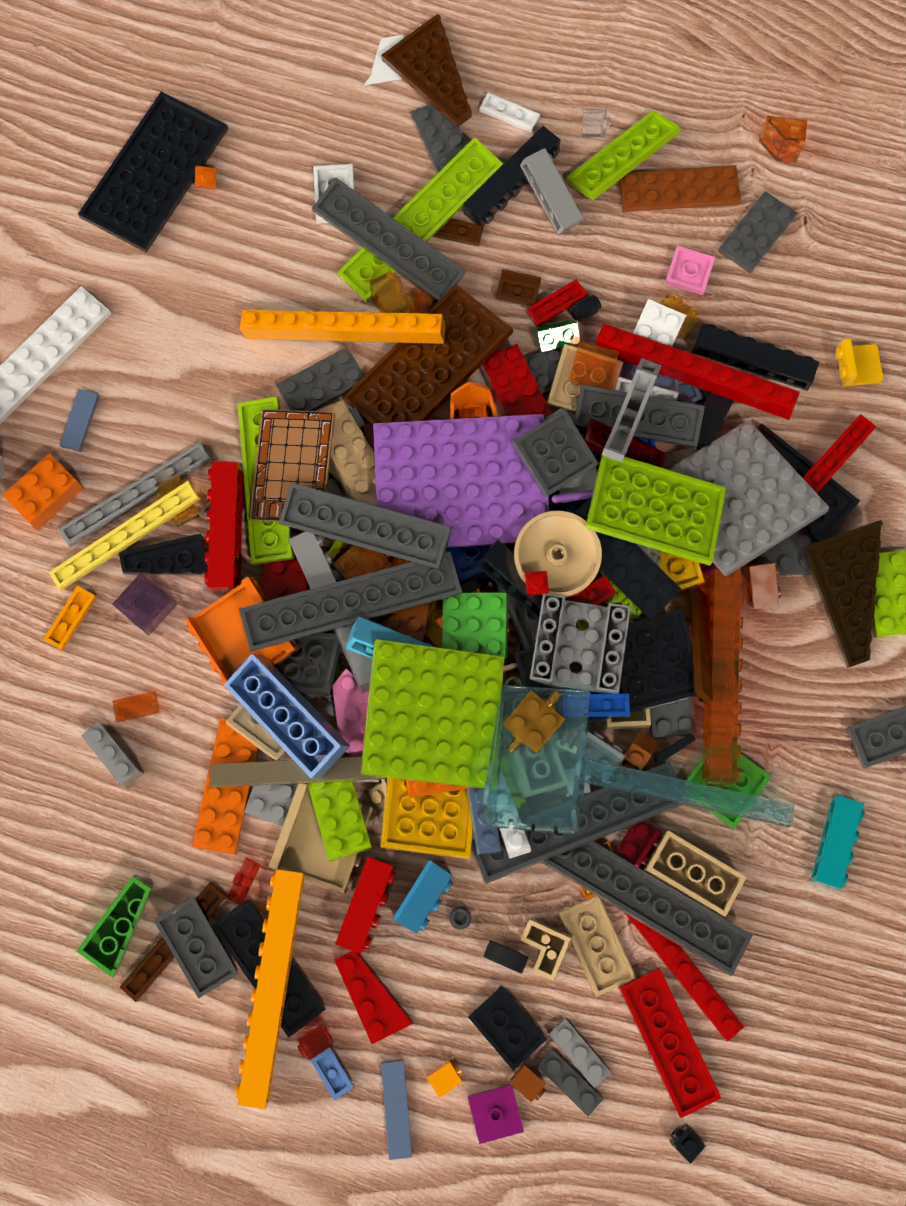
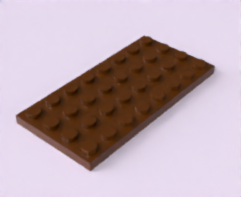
[343,284,514,426]

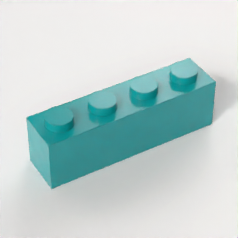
[810,795,865,890]

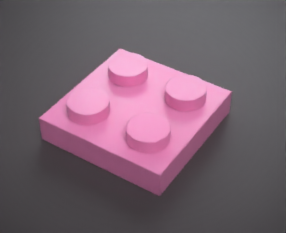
[665,246,715,295]

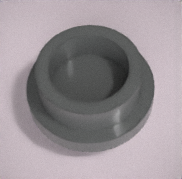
[449,907,471,930]

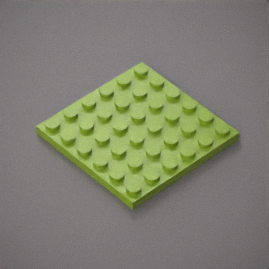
[361,639,504,789]

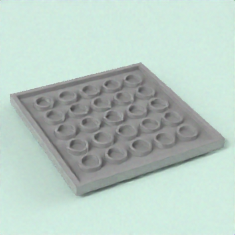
[668,420,829,577]

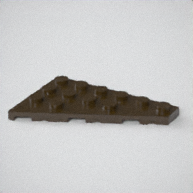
[802,520,883,668]

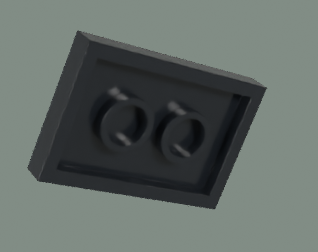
[468,986,547,1071]

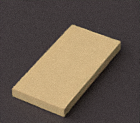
[558,896,637,997]

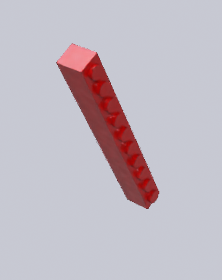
[596,323,800,420]

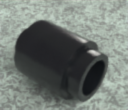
[570,295,601,323]

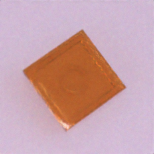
[568,341,619,389]

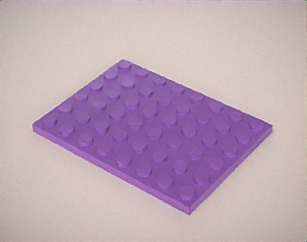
[373,414,549,548]

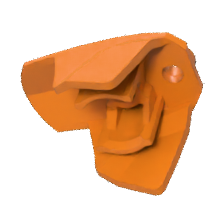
[450,382,498,419]

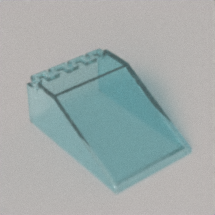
[483,685,590,835]

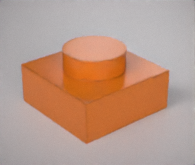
[195,166,216,190]

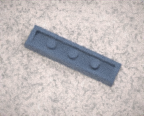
[381,1060,412,1160]

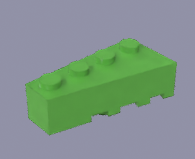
[76,874,154,978]

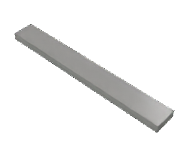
[58,442,212,547]

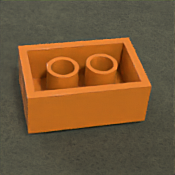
[2,453,84,531]

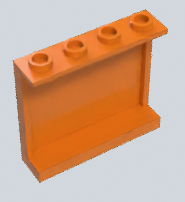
[185,577,300,690]

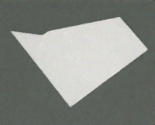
[363,35,404,86]

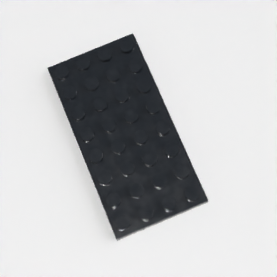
[78,91,228,253]
[514,609,698,733]

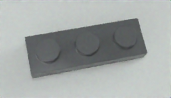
[537,1049,603,1116]

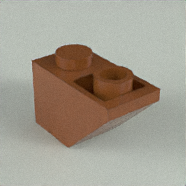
[614,730,659,779]

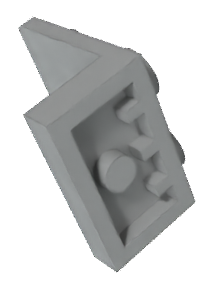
[570,731,625,782]

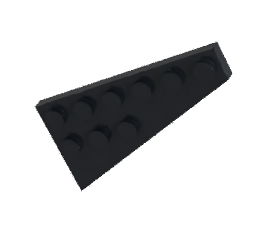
[757,423,860,543]

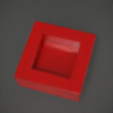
[524,571,550,596]

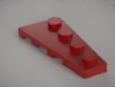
[334,951,413,1044]

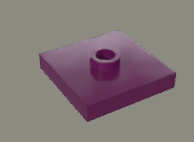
[468,1084,524,1144]

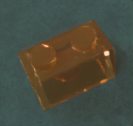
[758,116,807,164]

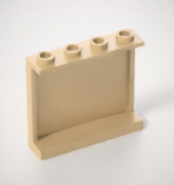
[269,783,377,893]

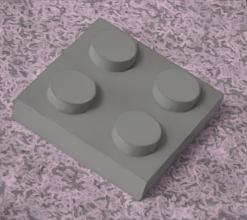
[244,784,298,826]

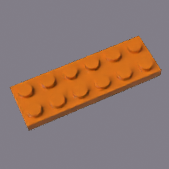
[192,718,259,855]

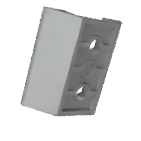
[530,593,631,694]

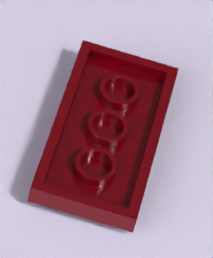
[583,418,665,468]

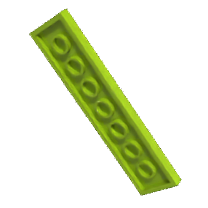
[237,396,294,565]

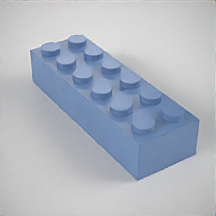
[224,653,350,779]

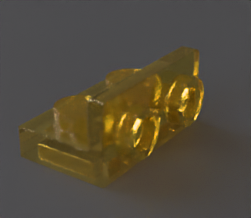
[660,294,701,338]

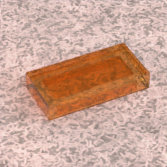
[113,691,160,722]

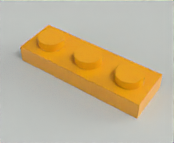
[43,585,97,651]

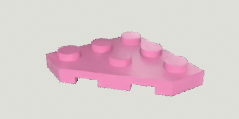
[332,669,369,757]

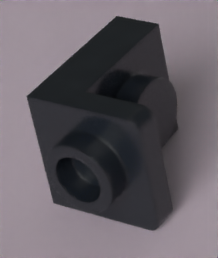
[669,1124,706,1164]

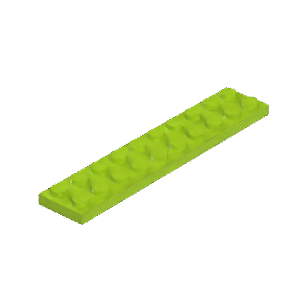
[337,137,503,302]

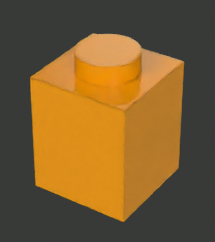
[427,1060,463,1098]

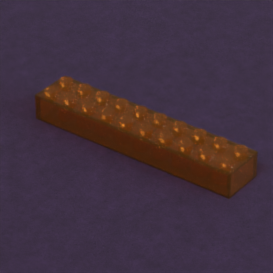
[702,566,744,789]

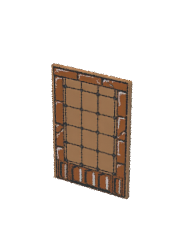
[249,409,335,522]

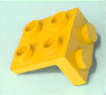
[836,338,883,387]

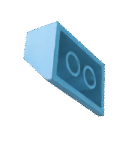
[392,860,453,933]

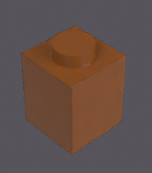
[509,1063,546,1103]

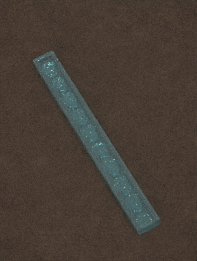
[574,757,794,828]

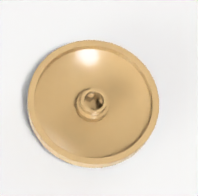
[514,511,602,598]

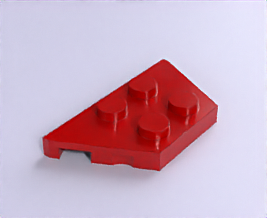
[258,557,311,600]

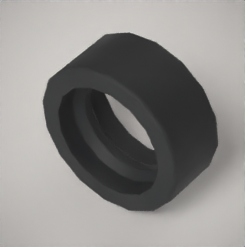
[483,940,529,974]

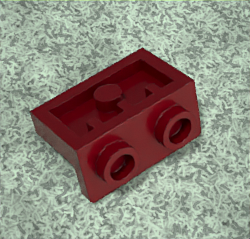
[614,821,662,868]

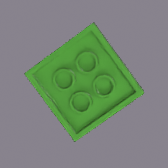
[442,593,508,658]
[682,737,772,829]

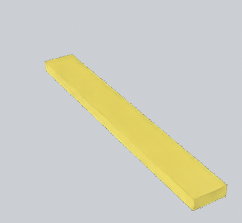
[49,480,201,590]

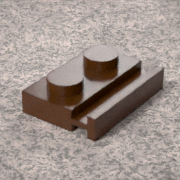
[496,269,541,306]

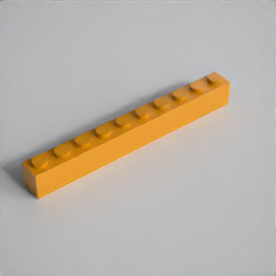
[240,310,446,344]
[235,869,305,1109]

